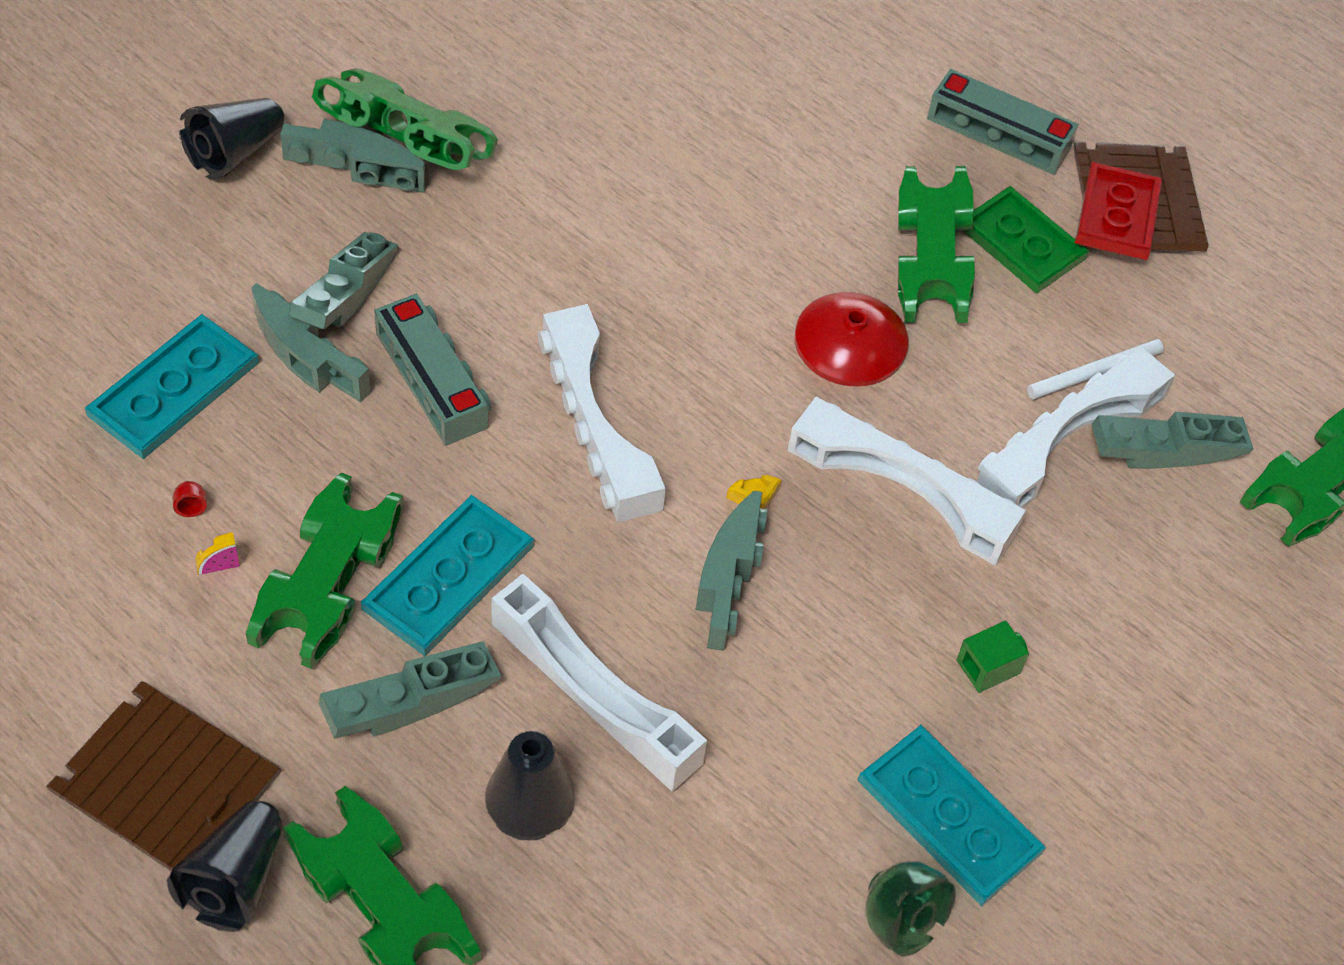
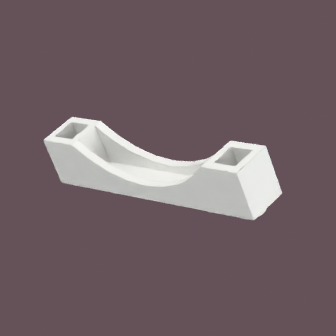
[538,304,666,523]
[977,346,1175,508]
[787,397,1026,566]
[491,574,707,792]

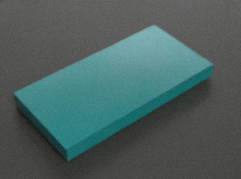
[85,314,259,459]
[361,494,534,656]
[857,725,1046,907]

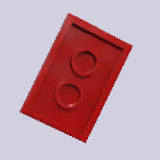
[1075,162,1162,260]

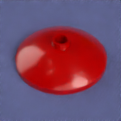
[794,292,909,387]

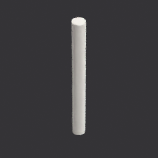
[1027,339,1164,400]

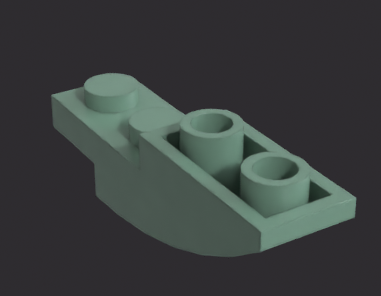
[280,119,426,193]
[289,232,398,329]
[251,283,371,402]
[1091,412,1254,469]
[695,491,768,651]
[318,641,501,739]

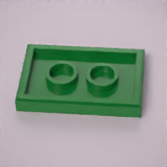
[962,186,1089,294]

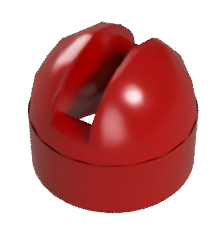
[172,481,207,517]

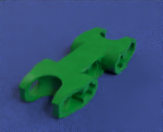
[312,69,498,170]
[898,166,975,323]
[1240,408,1344,546]
[246,473,404,669]
[283,786,481,965]

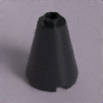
[179,98,284,179]
[485,731,574,841]
[166,801,283,932]

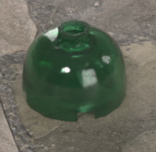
[865,861,956,957]

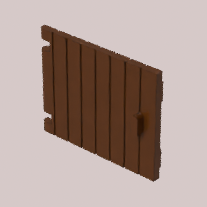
[1073,142,1209,252]
[46,681,280,871]

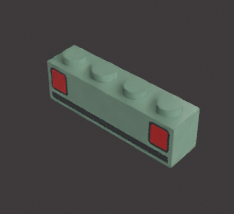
[927,69,1079,175]
[374,293,492,446]

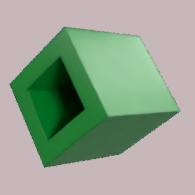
[956,620,1029,693]

